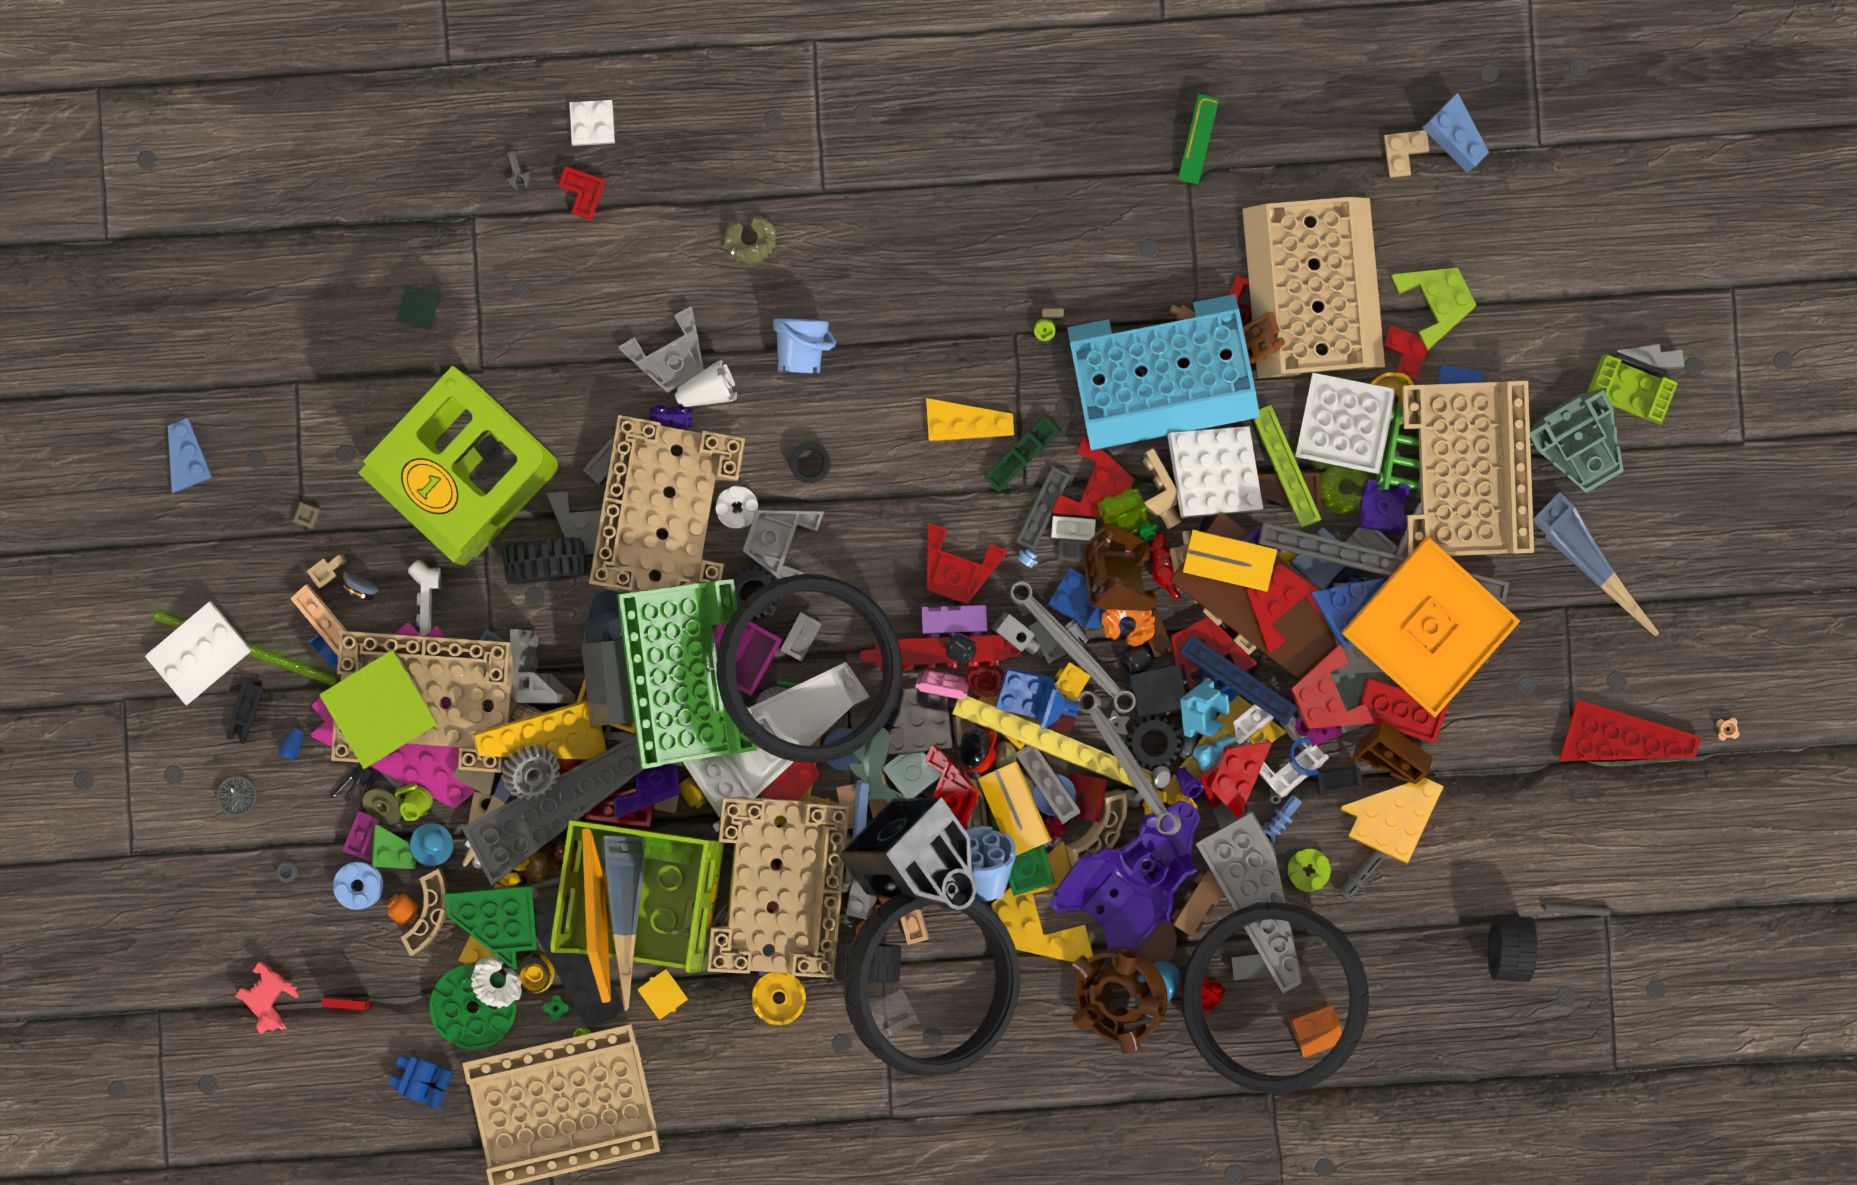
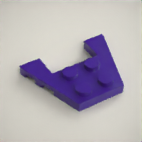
[614,764,679,818]

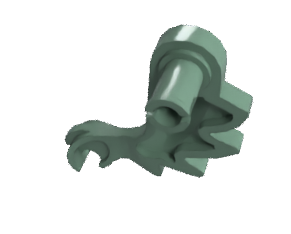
[847,728,905,805]

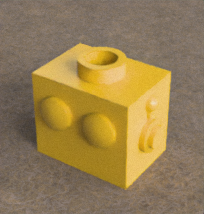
[1054,662,1091,700]

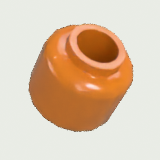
[386,893,418,925]

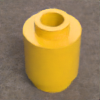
[679,776,707,809]

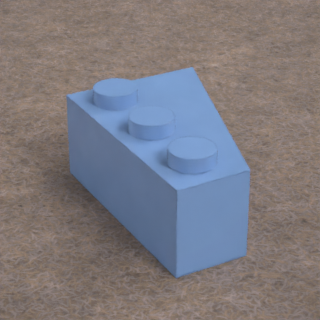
[1422,93,1489,173]

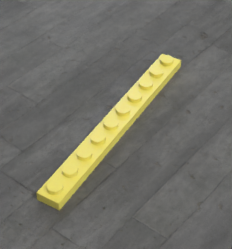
[952,696,1154,789]

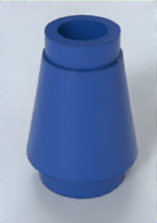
[278,728,304,761]

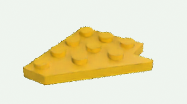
[1341,777,1444,864]

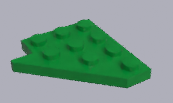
[445,885,537,970]

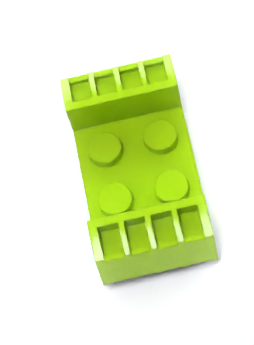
[1587,355,1677,425]

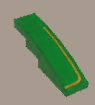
[1178,93,1219,185]

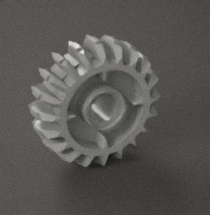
[501,743,560,801]

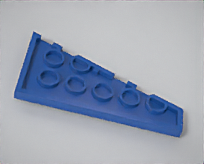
[1310,576,1389,649]

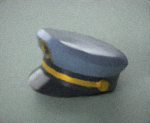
[337,572,379,600]

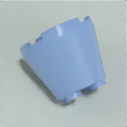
[965,826,1016,901]

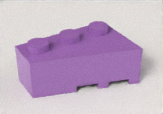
[922,605,987,638]

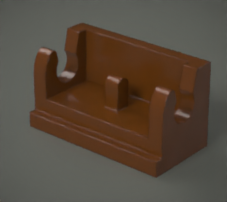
[1147,611,1173,658]

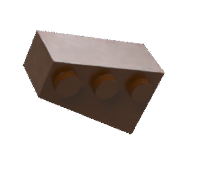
[1352,721,1433,785]

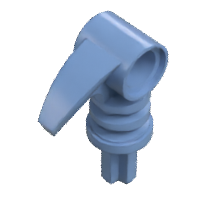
[1245,795,1301,846]

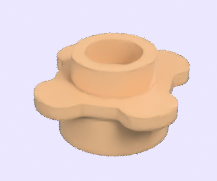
[1716,718,1739,740]

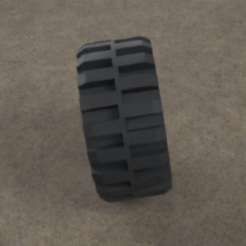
[502,537,587,584]

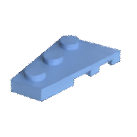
[168,418,213,494]

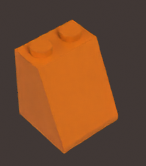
[1288,1003,1342,1058]

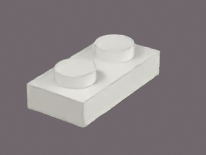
[1051,516,1096,541]

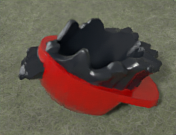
[958,727,997,781]

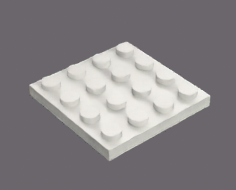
[1295,373,1397,474]
[1167,426,1263,518]

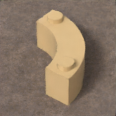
[1066,789,1127,867]
[401,868,448,956]

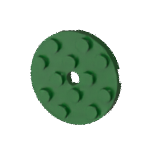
[430,963,517,1050]

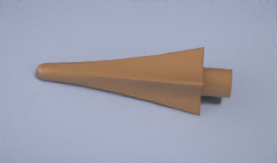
[1169,304,1196,320]

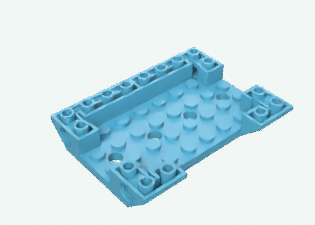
[1067,294,1260,451]

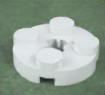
[716,486,758,529]

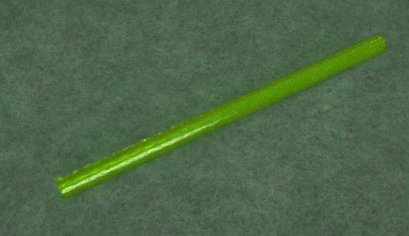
[153,610,338,687]

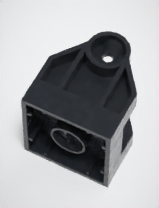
[838,797,976,910]

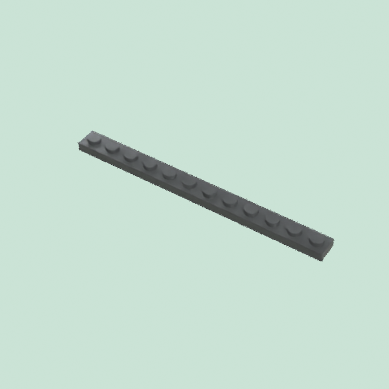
[1258,523,1509,604]

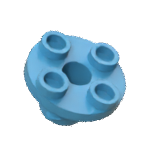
[409,823,453,867]

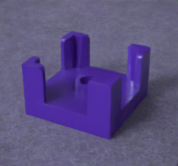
[1359,479,1410,534]

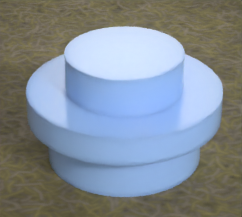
[1018,549,1039,568]

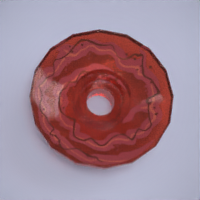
[965,663,1005,698]

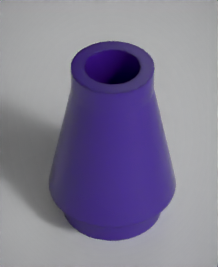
[1175,767,1202,798]

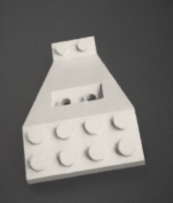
[683,662,870,818]

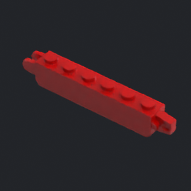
[859,635,1021,671]

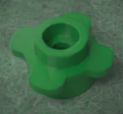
[1138,521,1159,541]
[543,995,569,1021]

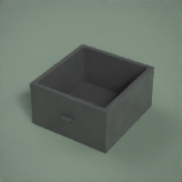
[581,633,634,726]

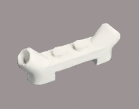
[408,560,441,637]

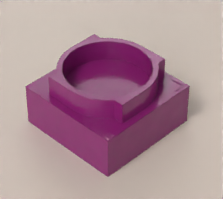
[713,622,783,696]

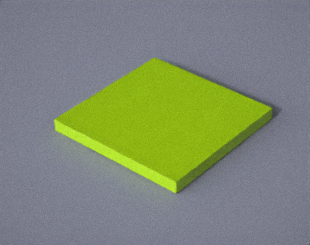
[320,649,438,769]

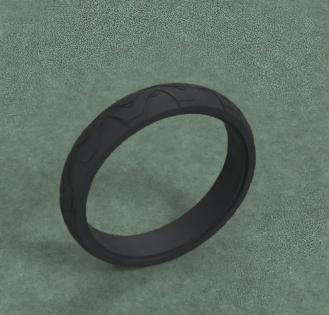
[716,574,903,763]
[843,888,1020,1076]
[1181,902,1369,1094]

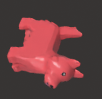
[235,962,299,1034]

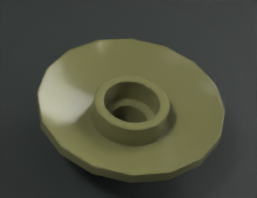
[363,788,401,825]

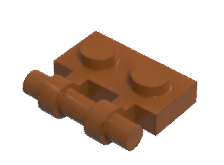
[1243,312,1285,363]

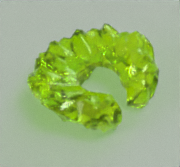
[1320,464,1369,514]

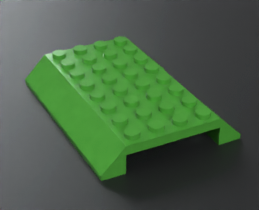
[617,579,757,769]

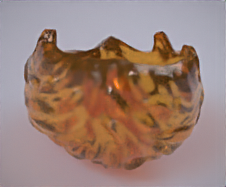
[517,845,552,883]

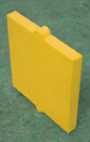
[637,969,688,1020]

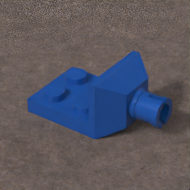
[1048,568,1130,633]
[995,667,1079,729]

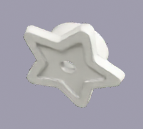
[1108,710,1129,735]

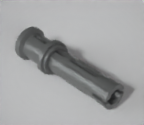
[1336,850,1388,902]

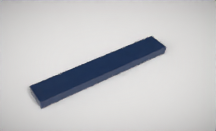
[1179,635,1298,725]

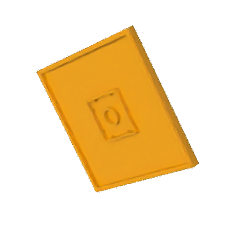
[1341,536,1520,717]

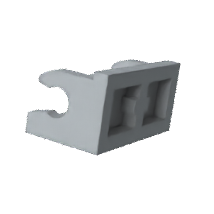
[781,612,822,662]

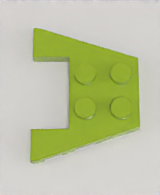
[1391,267,1476,351]

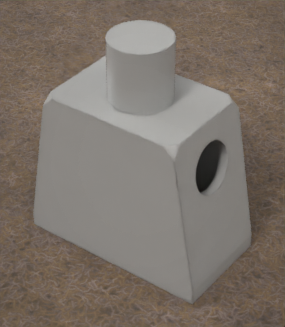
[990,612,1040,655]

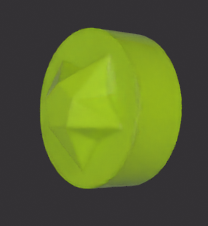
[1034,318,1055,341]

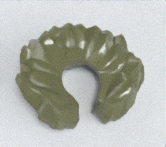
[723,216,777,265]

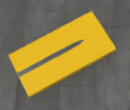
[1183,530,1277,591]
[978,761,1051,856]

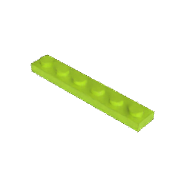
[1253,405,1321,529]

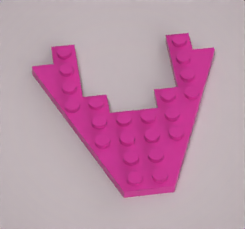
[310,622,476,809]

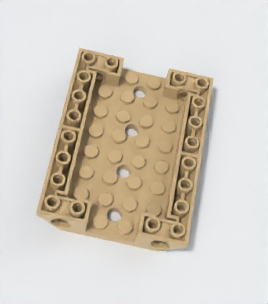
[1242,197,1385,378]

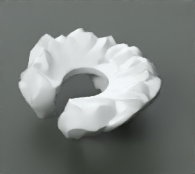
[471,957,522,1008]

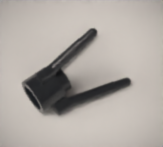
[331,764,375,812]

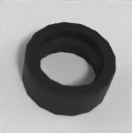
[790,442,831,484]

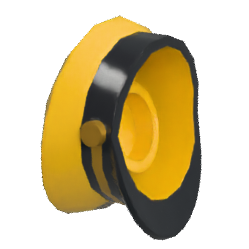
[517,954,555,993]

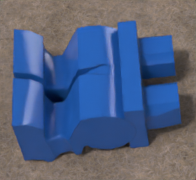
[388,1055,455,1110]

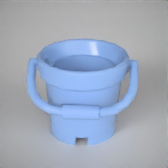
[773,318,836,373]

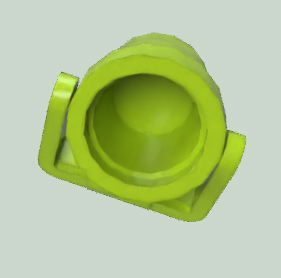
[395,783,433,821]

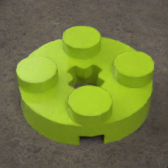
[1287,849,1331,892]

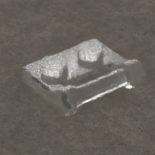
[870,988,920,1040]

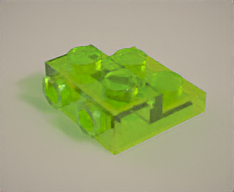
[1097,488,1148,533]
[643,837,693,864]

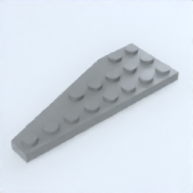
[1196,812,1302,993]

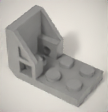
[510,629,575,704]

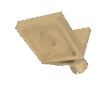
[1142,449,1182,529]

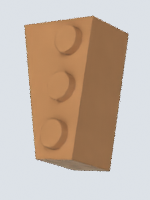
[1171,870,1224,939]

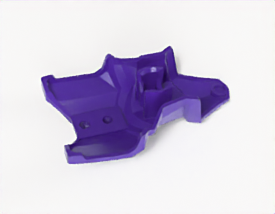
[1048,800,1201,950]

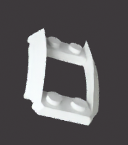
[1233,705,1329,798]

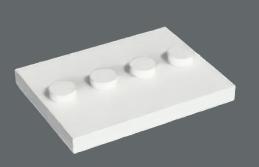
[145,601,252,705]

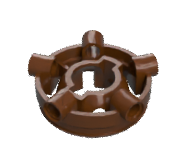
[1070,947,1168,1054]

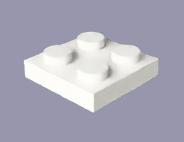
[569,100,615,146]

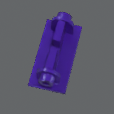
[649,405,693,429]

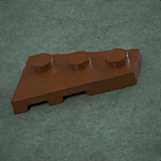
[1258,473,1322,516]

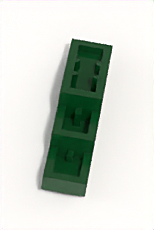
[984,415,1062,492]

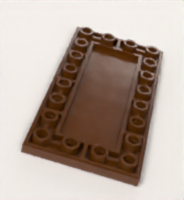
[1169,512,1335,680]

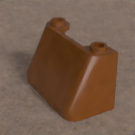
[1083,523,1158,611]

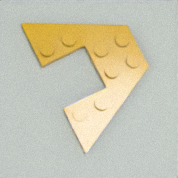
[991,841,1093,962]

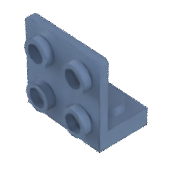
[1291,527,1344,590]

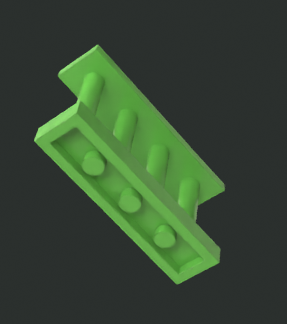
[1375,404,1421,498]

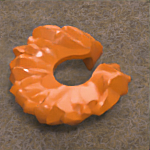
[1102,609,1155,646]

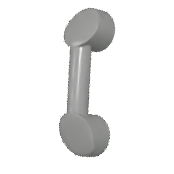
[1124,766,1170,808]

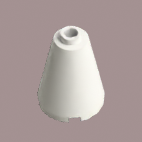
[675,360,737,407]

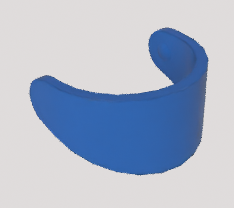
[307,634,338,669]
[1289,737,1319,776]

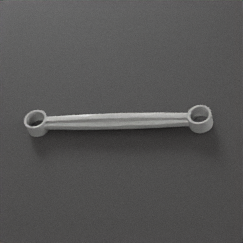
[1010,581,1136,714]
[1077,691,1181,835]

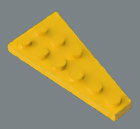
[472,700,606,760]

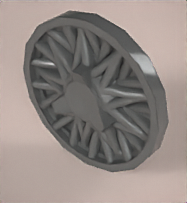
[217,776,257,816]

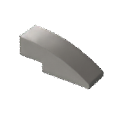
[1614,344,1685,370]

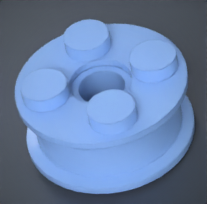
[333,861,383,910]

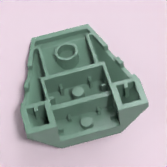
[1530,389,1624,493]

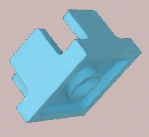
[1180,679,1230,738]

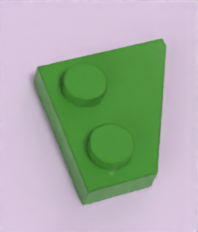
[371,825,416,869]

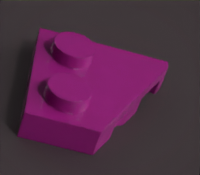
[342,811,379,862]

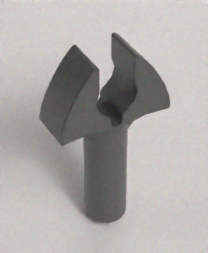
[507,151,530,191]

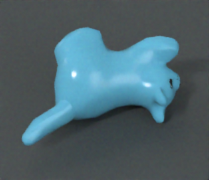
[1193,734,1238,788]

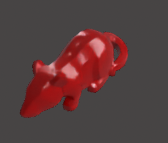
[1149,531,1181,600]

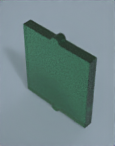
[396,285,441,330]

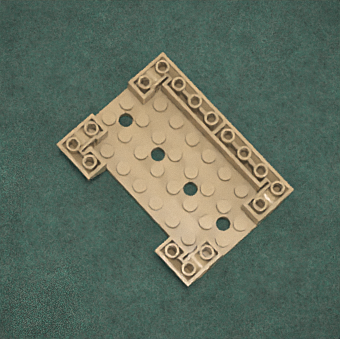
[589,415,745,593]
[331,631,514,773]
[707,797,849,978]

